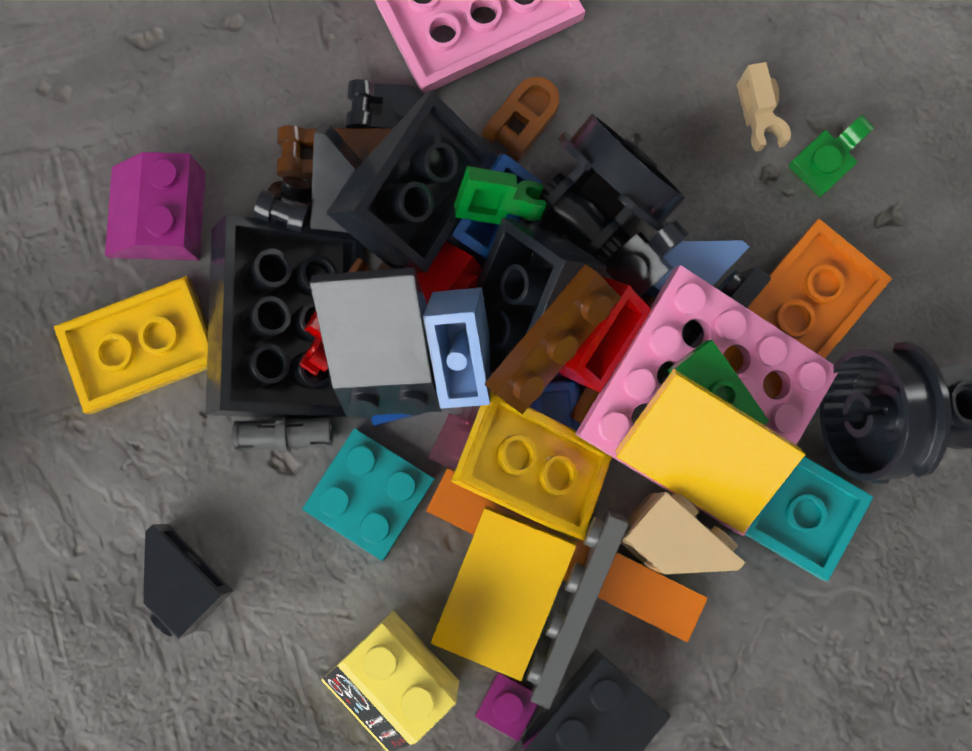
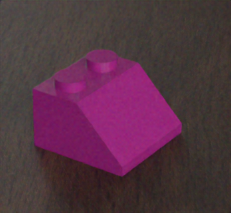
[105,152,206,261]

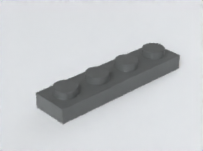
[526,507,629,709]

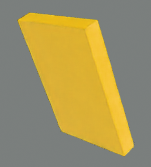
[53,276,208,415]
[615,369,805,533]
[451,391,612,541]
[431,506,576,681]

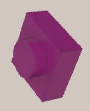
[475,672,538,742]

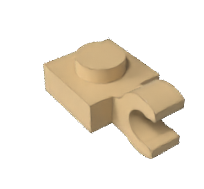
[737,62,791,152]

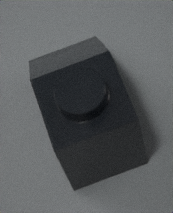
[310,123,362,233]
[143,524,233,639]

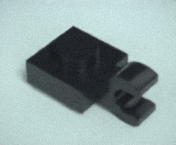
[604,219,689,297]

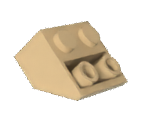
[621,492,746,574]

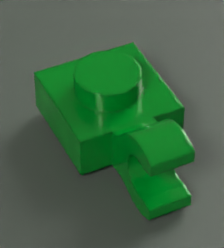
[788,115,875,198]
[454,166,546,224]

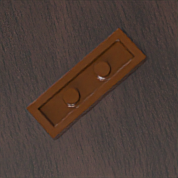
[484,264,621,415]

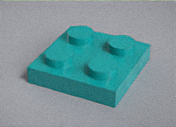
[302,428,435,561]
[745,456,874,582]

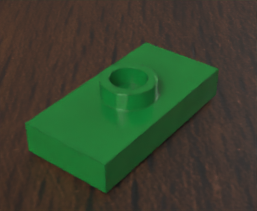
[668,340,770,425]

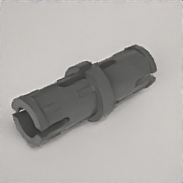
[232,415,333,453]

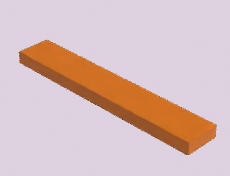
[426,468,708,643]

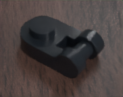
[346,79,424,129]
[254,176,312,233]

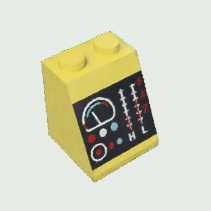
[322,610,459,751]

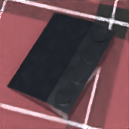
[205,214,364,417]

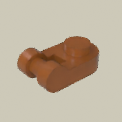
[482,77,560,163]

